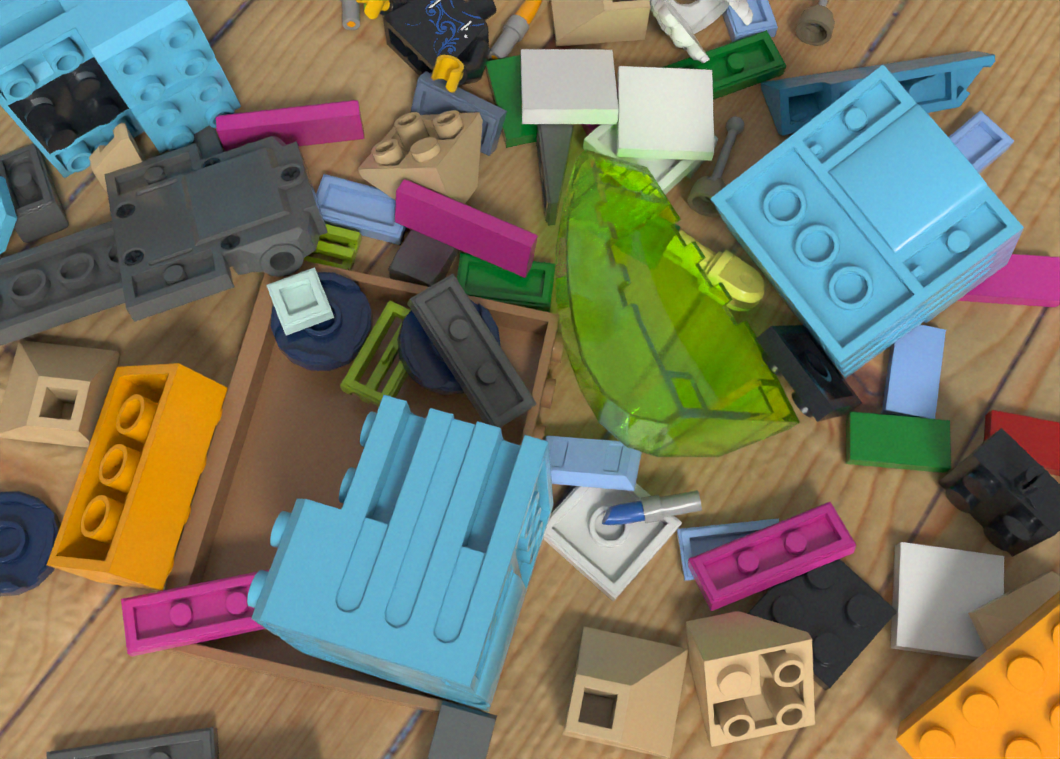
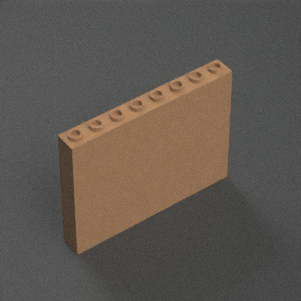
[161,261,567,714]

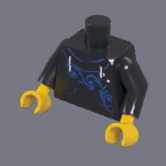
[356,0,497,93]

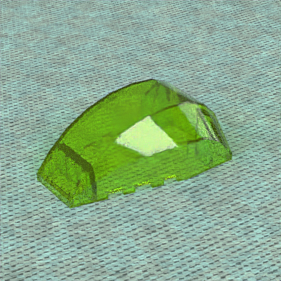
[555,149,800,457]

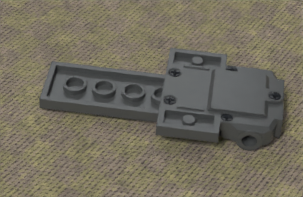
[0,136,328,346]

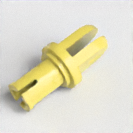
[664,230,766,311]

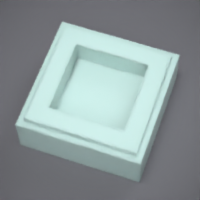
[266,267,334,336]

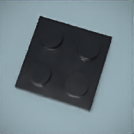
[756,325,862,422]
[747,559,897,690]

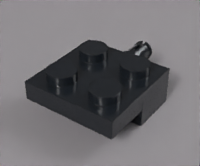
[938,428,1060,557]

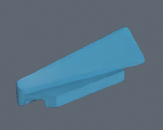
[761,51,995,135]

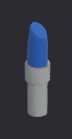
[602,490,702,525]

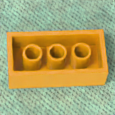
[47,363,228,591]
[896,591,1060,759]

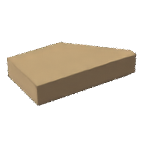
[89,123,145,193]

